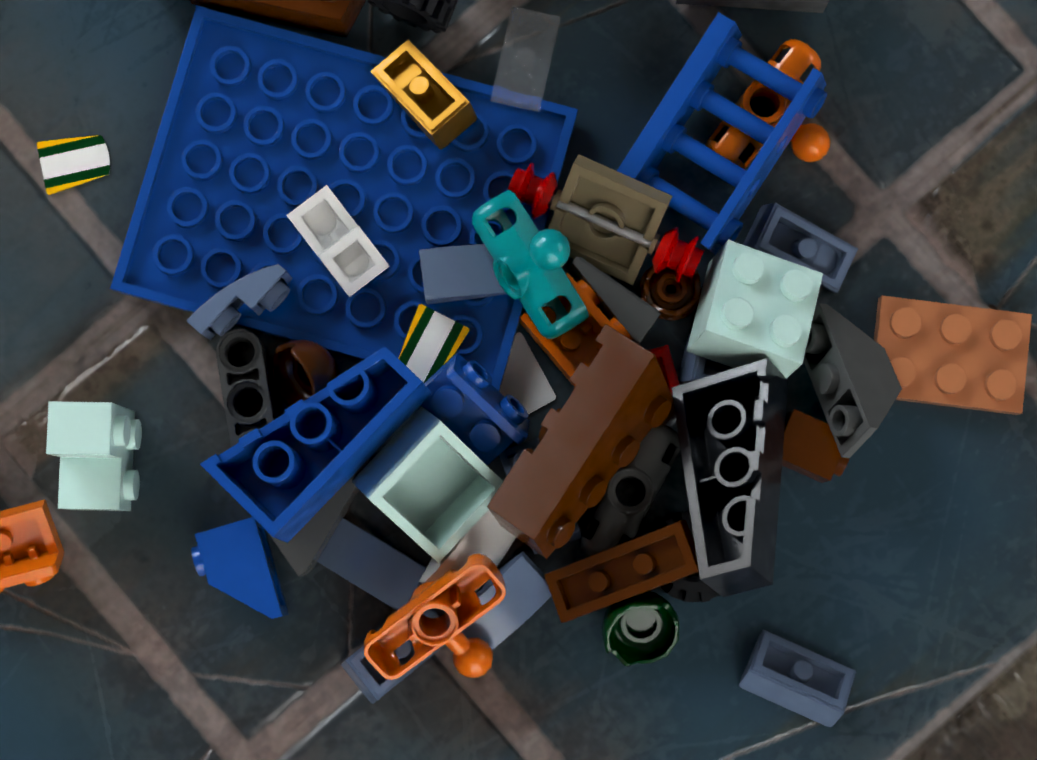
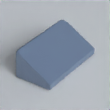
[739,629,856,727]

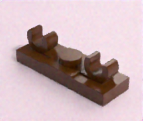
[544,520,699,623]

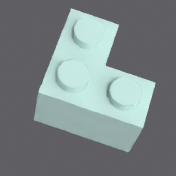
[46,401,142,511]

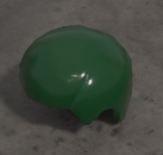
[602,591,680,666]

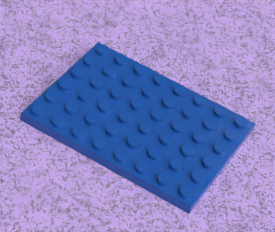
[110,5,578,392]

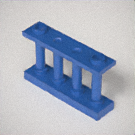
[617,12,828,255]

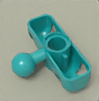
[472,190,589,339]

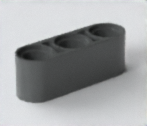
[216,329,279,447]

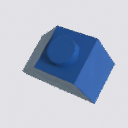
[191,517,289,619]

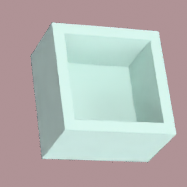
[686,239,823,379]
[351,407,503,563]

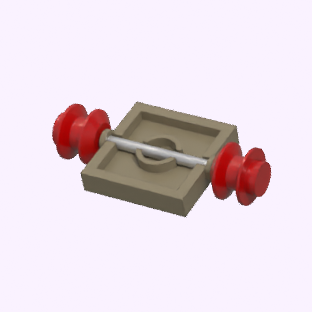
[507,154,704,285]

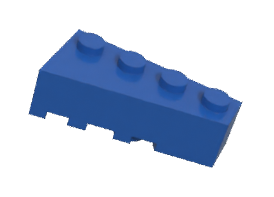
[200,346,432,543]

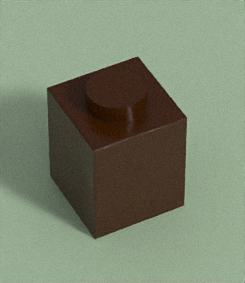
[782,409,850,483]

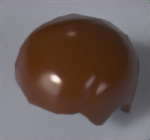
[271,340,339,407]

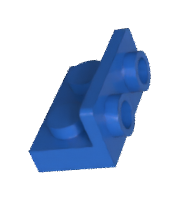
[420,352,530,465]

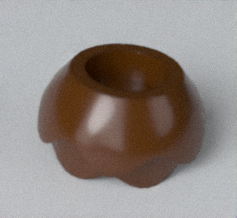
[640,265,702,321]

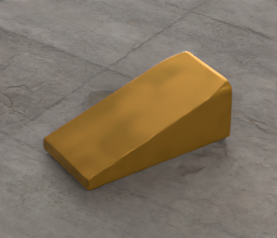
[370,40,477,149]

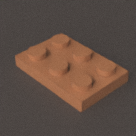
[874,295,1032,415]

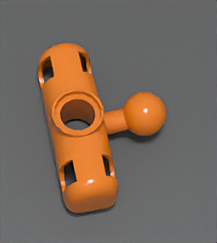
[705,39,831,169]
[364,553,506,680]

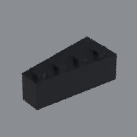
[671,358,788,597]

